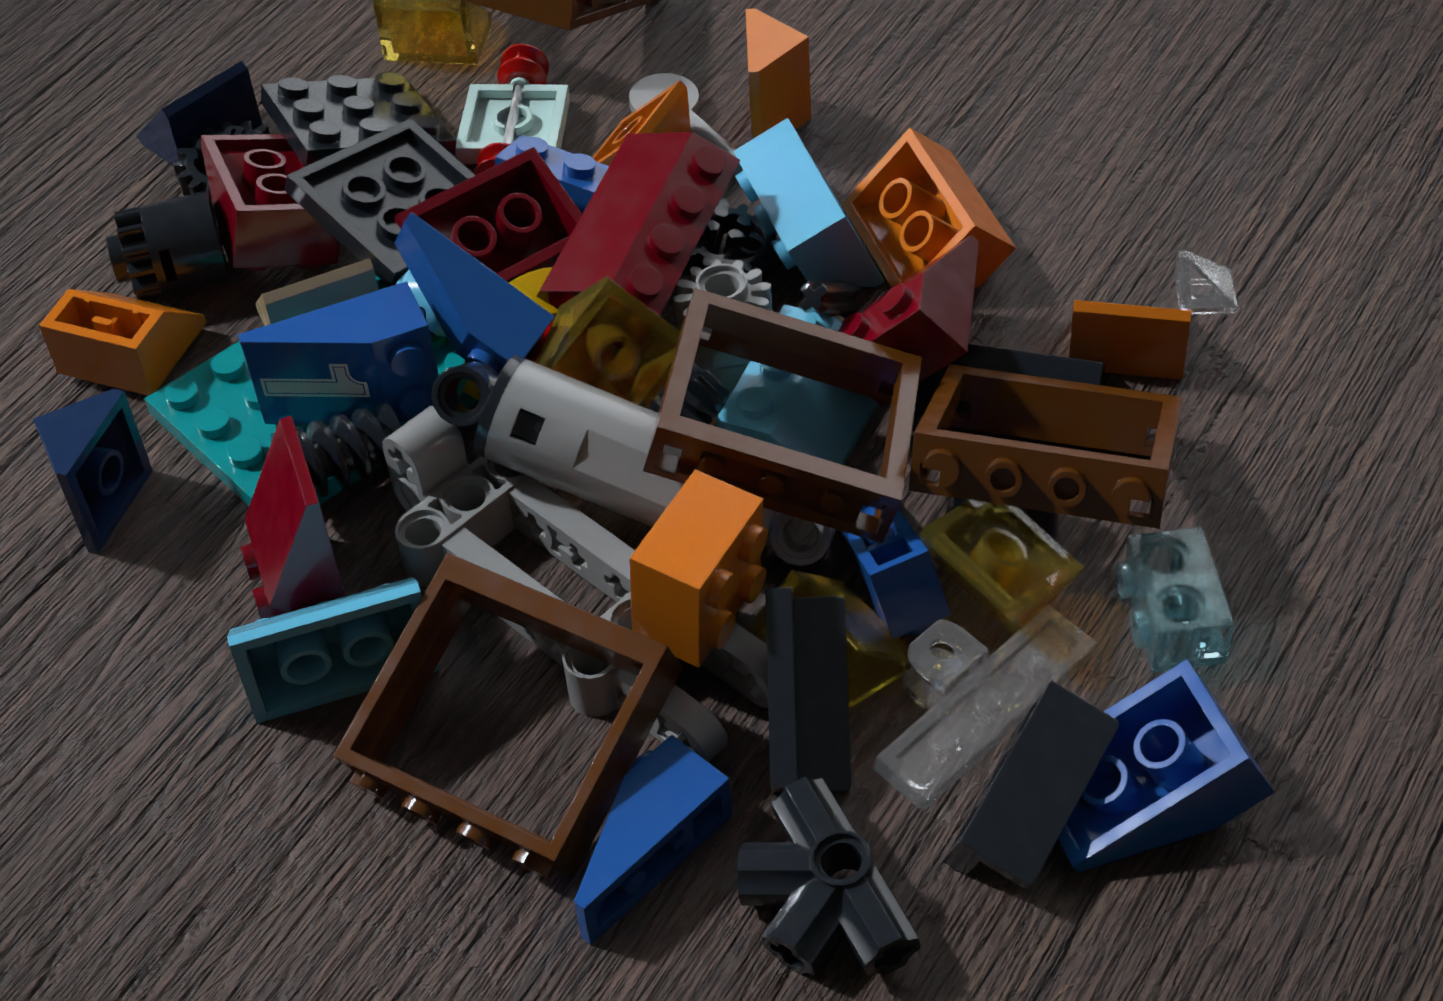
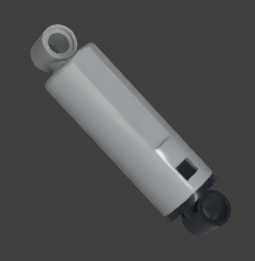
[431,355,836,566]

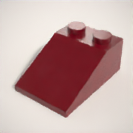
[201,134,340,271]
[394,147,582,283]
[838,235,979,407]
[240,416,345,619]

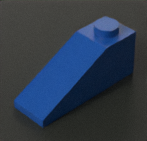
[394,212,555,374]
[836,505,951,639]
[574,734,733,945]

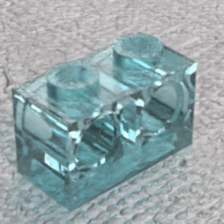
[1116,527,1234,672]

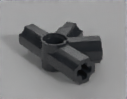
[737,777,920,976]

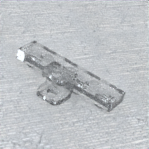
[874,604,1097,811]

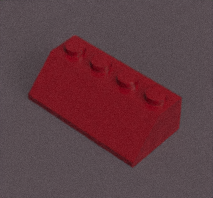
[536,132,740,353]

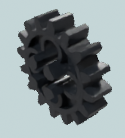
[681,198,779,282]

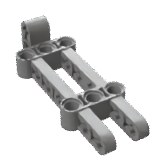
[382,406,768,762]

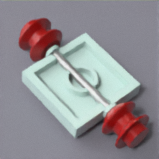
[455,44,570,175]

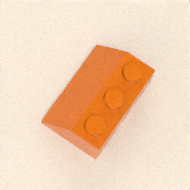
[841,127,1016,289]

